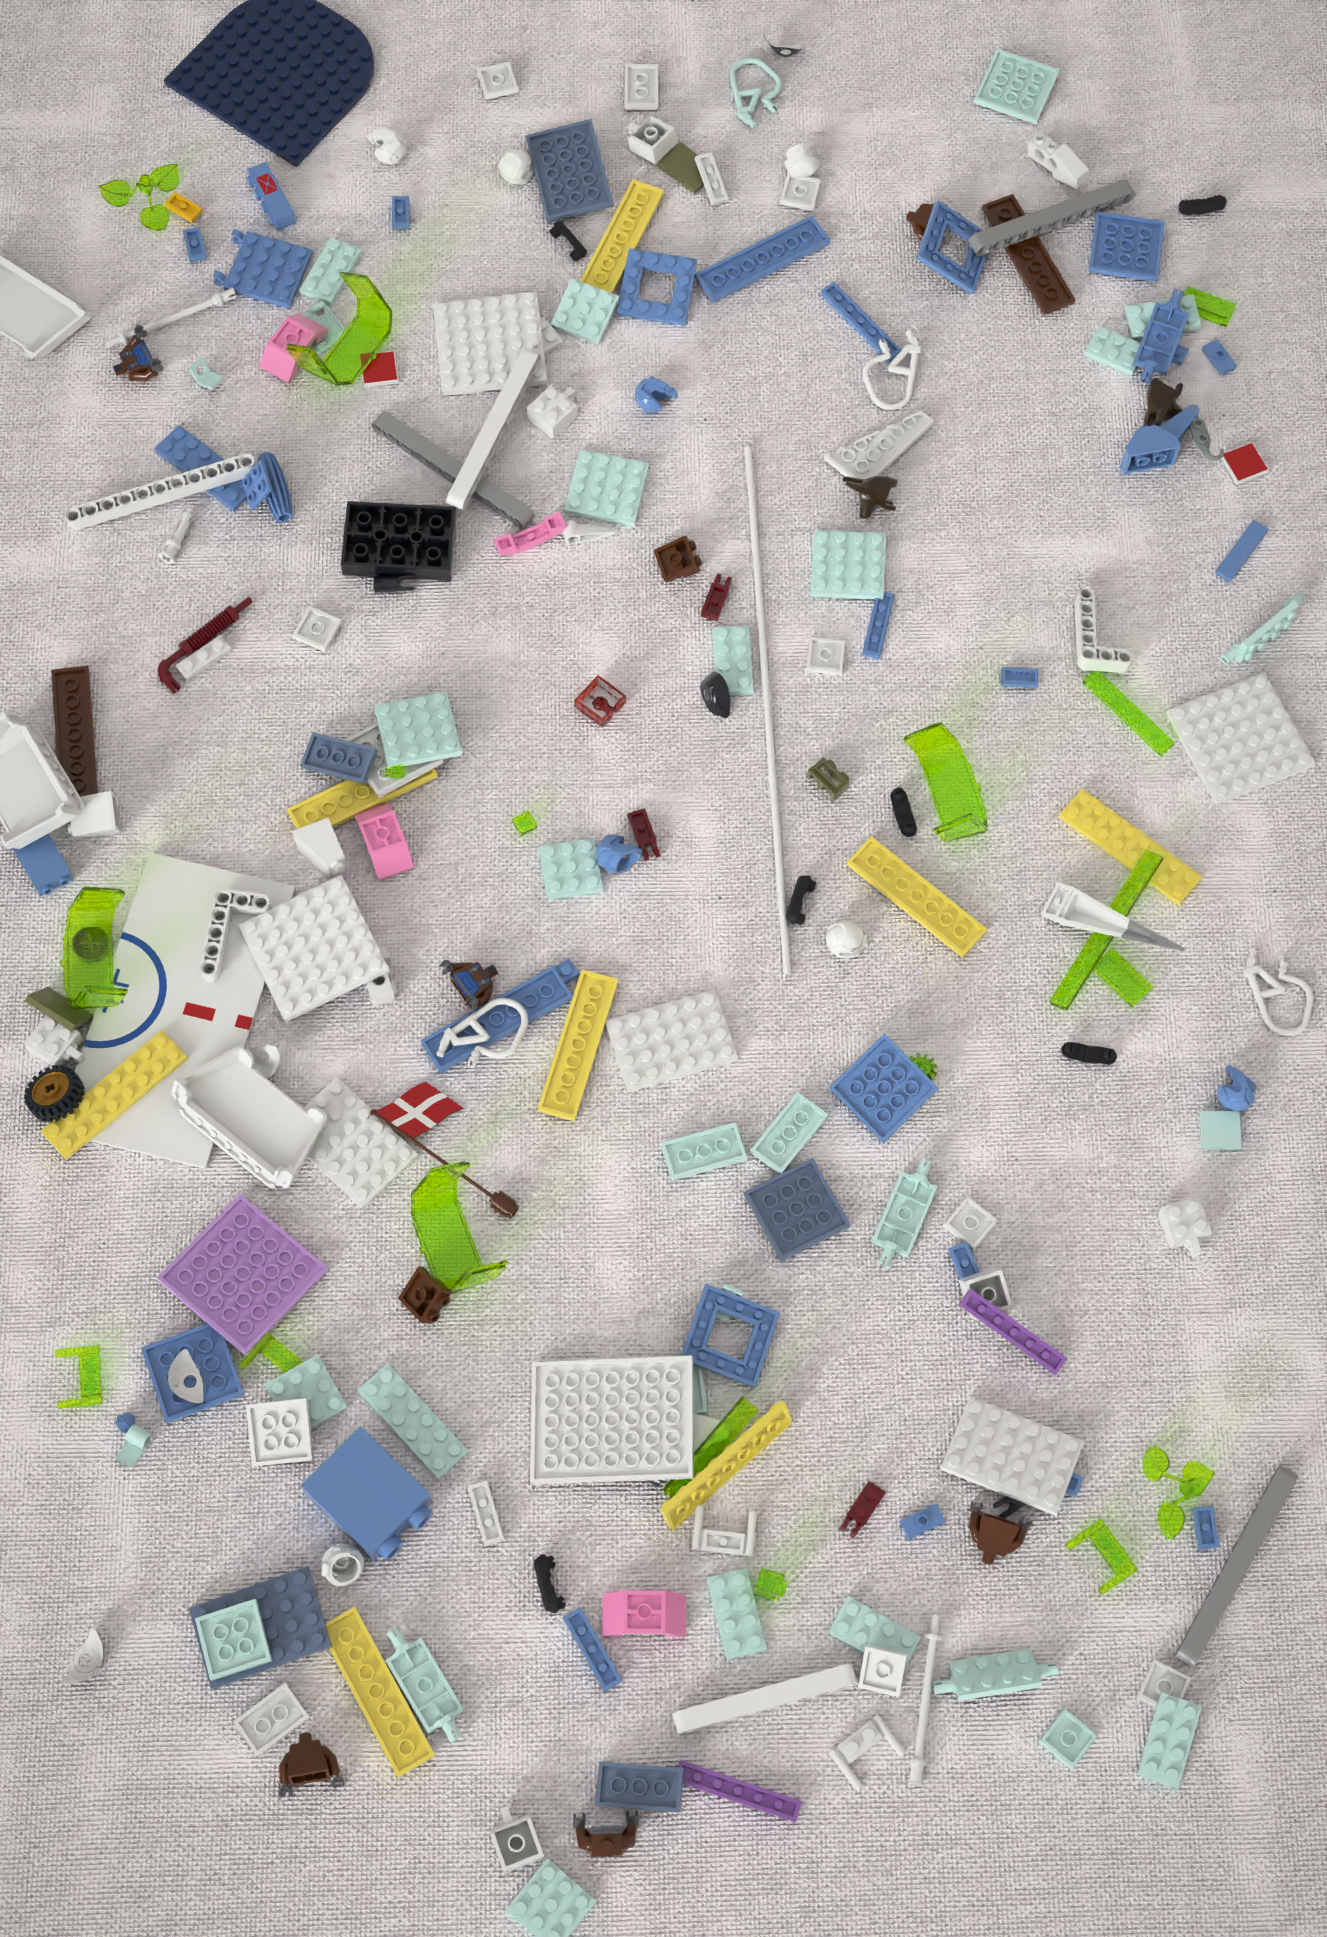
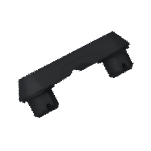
[1179,195,1227,215]
[549,221,587,262]
[890,787,917,837]
[786,875,816,925]
[1061,1042,1117,1065]
[534,1554,566,1613]

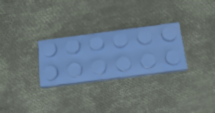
[154,425,247,512]

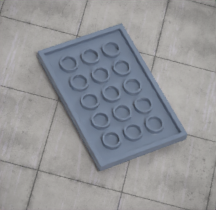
[526,119,614,223]
[189,1566,332,1690]

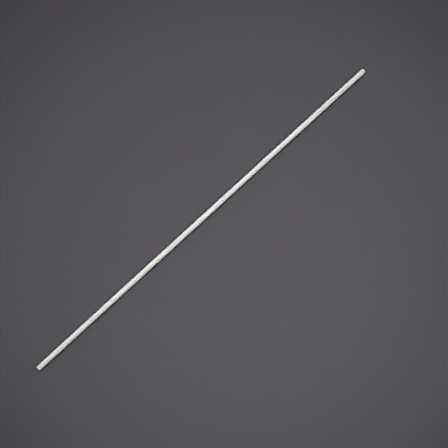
[744,446,791,976]

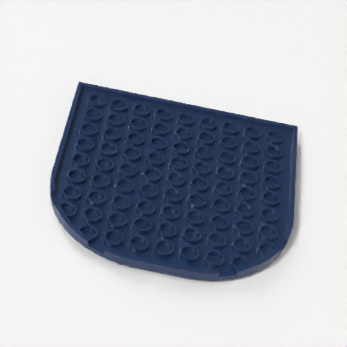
[164,0,374,167]

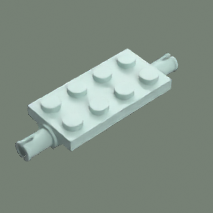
[1220,592,1305,665]
[871,1158,938,1268]
[385,1627,465,1744]
[932,1648,1058,1701]

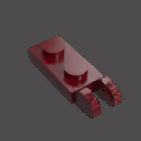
[701,573,732,622]
[627,808,660,861]
[839,1481,886,1539]

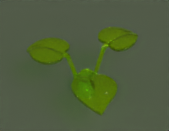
[99,164,179,231]
[1143,1446,1215,1540]

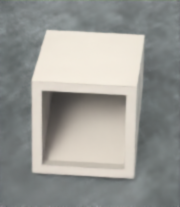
[68,791,120,839]
[292,818,348,878]

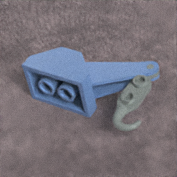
[1120,404,1224,475]

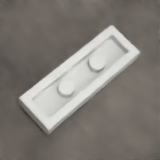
[695,152,729,206]
[175,635,232,681]
[467,1480,504,1547]

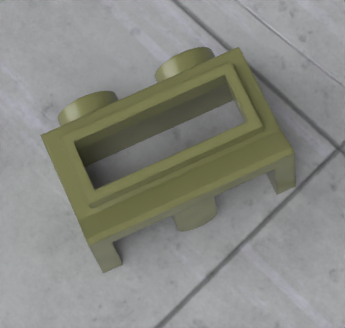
[807,757,850,802]

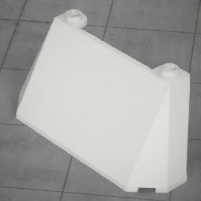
[0,254,93,359]
[0,711,85,849]
[171,1045,328,1188]

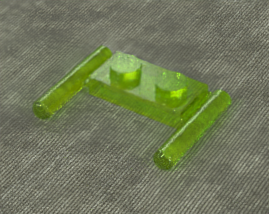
[239,1332,303,1373]
[55,1345,103,1409]
[1066,1519,1138,1595]

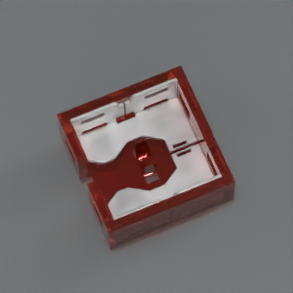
[574,675,626,728]

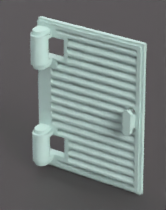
[271,301,350,365]

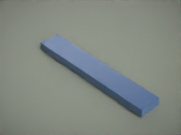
[821,282,901,363]

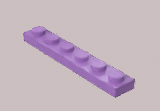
[958,1288,1067,1375]
[678,1760,802,1823]

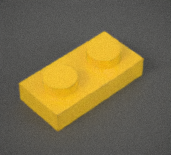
[164,192,203,224]

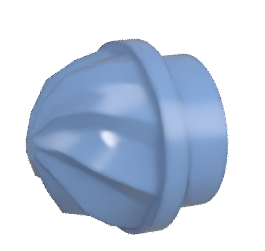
[114,1412,136,1434]

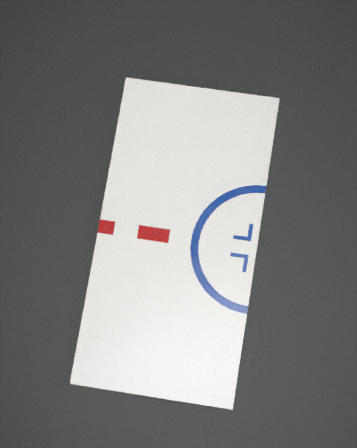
[75,852,296,1169]

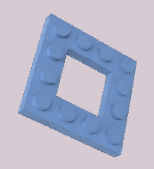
[916,200,987,294]
[617,248,697,326]
[680,1284,780,1388]

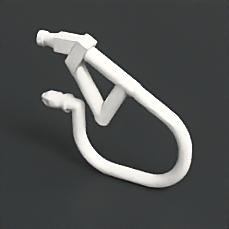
[863,330,921,410]
[1243,949,1313,1036]
[436,998,528,1068]

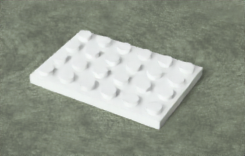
[605,989,739,1093]
[303,1077,419,1210]
[940,1396,1085,1516]

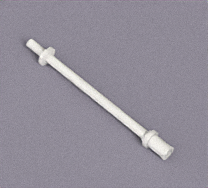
[104,288,237,349]
[908,1615,943,1786]

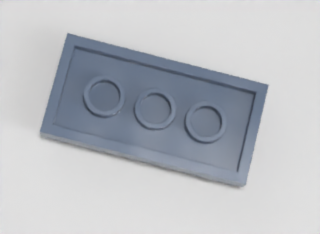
[300,732,378,785]
[595,1761,684,1813]

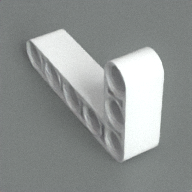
[1074,586,1133,673]
[200,889,271,982]

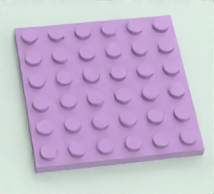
[157,1194,329,1356]

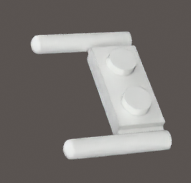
[691,1505,757,1556]
[829,1715,906,1790]

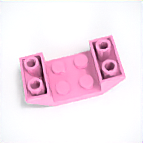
[259,313,329,384]
[354,803,414,880]
[602,1590,686,1637]

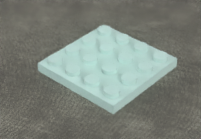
[973,48,1060,125]
[564,449,649,527]
[811,530,886,600]
[374,691,462,769]

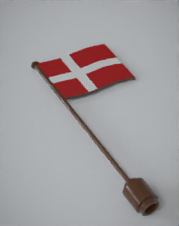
[370,1082,520,1219]

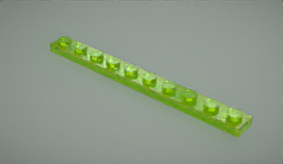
[1049,850,1163,1011]

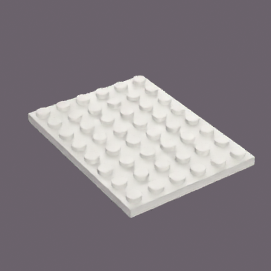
[530,1356,694,1484]

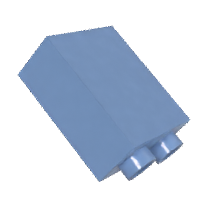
[301,1426,433,1562]

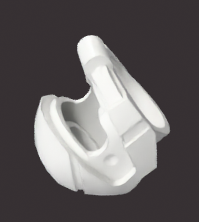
[368,128,407,165]
[784,141,819,177]
[498,149,534,185]
[826,920,868,959]
[321,1543,364,1586]

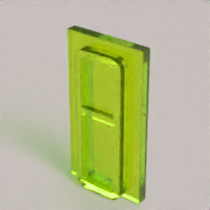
[1183,286,1236,327]
[1091,948,1154,1007]

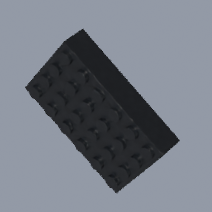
[341,501,457,581]

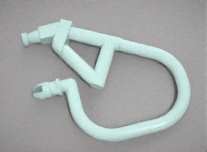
[729,58,782,129]

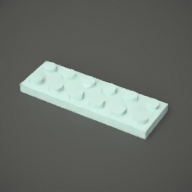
[357,1363,469,1480]

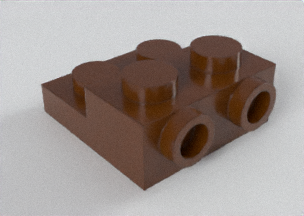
[654,535,702,583]
[398,1266,452,1324]

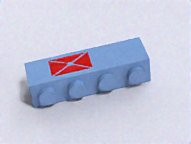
[246,162,296,231]

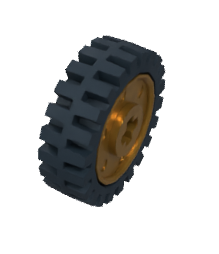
[24,1065,85,1122]

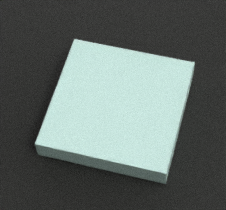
[1199,1111,1242,1150]
[1038,1708,1098,1769]

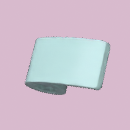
[115,1424,153,1468]

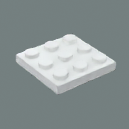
[246,1398,314,1467]

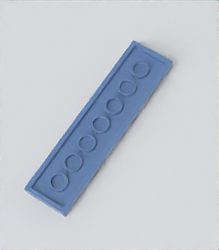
[695,215,830,303]
[420,966,573,1074]

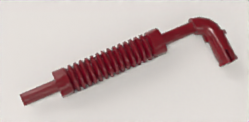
[157,597,253,694]

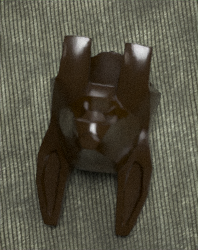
[1144,378,1183,426]
[842,476,898,519]

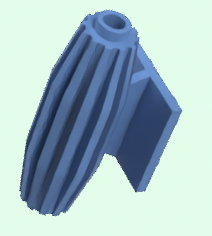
[242,452,293,523]

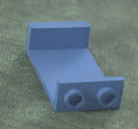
[12,834,74,897]

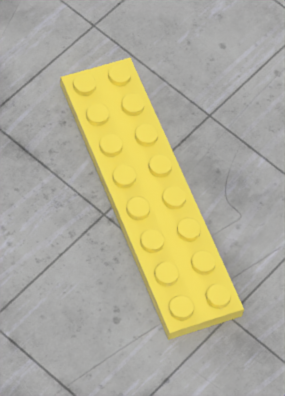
[580,179,664,294]
[286,768,438,829]
[1059,788,1203,906]
[846,836,988,958]
[537,969,619,1122]
[40,1030,188,1161]
[660,1400,793,1531]
[326,1607,435,1778]

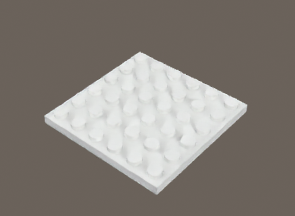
[433,291,548,396]
[1165,673,1316,806]
[238,875,390,1023]

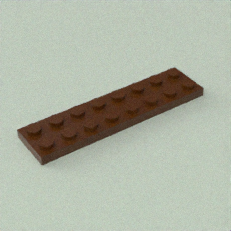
[982,194,1075,315]
[51,666,98,797]

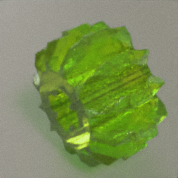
[909,1053,937,1081]

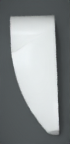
[562,520,615,545]

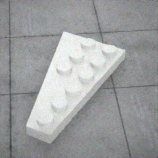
[824,410,934,479]

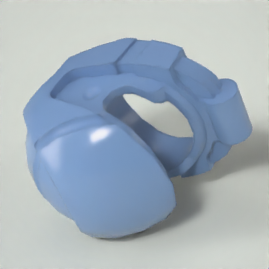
[634,376,678,414]
[596,834,643,873]
[1217,1065,1257,1111]

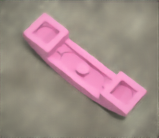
[493,511,567,556]

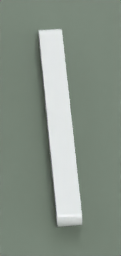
[672,1663,858,1735]

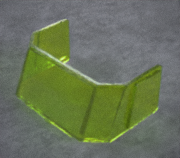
[286,272,392,386]
[903,722,988,842]
[60,886,128,1010]
[411,1161,508,1294]

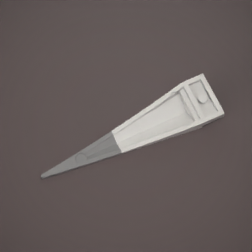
[1041,882,1185,951]

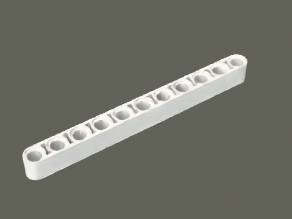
[446,348,541,510]
[65,454,256,530]

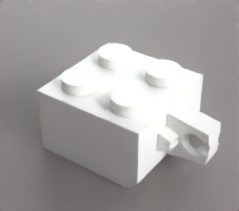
[627,116,677,164]
[527,385,577,439]
[24,1015,84,1067]
[1158,1196,1212,1257]
[958,1267,1012,1320]
[489,1806,545,1874]

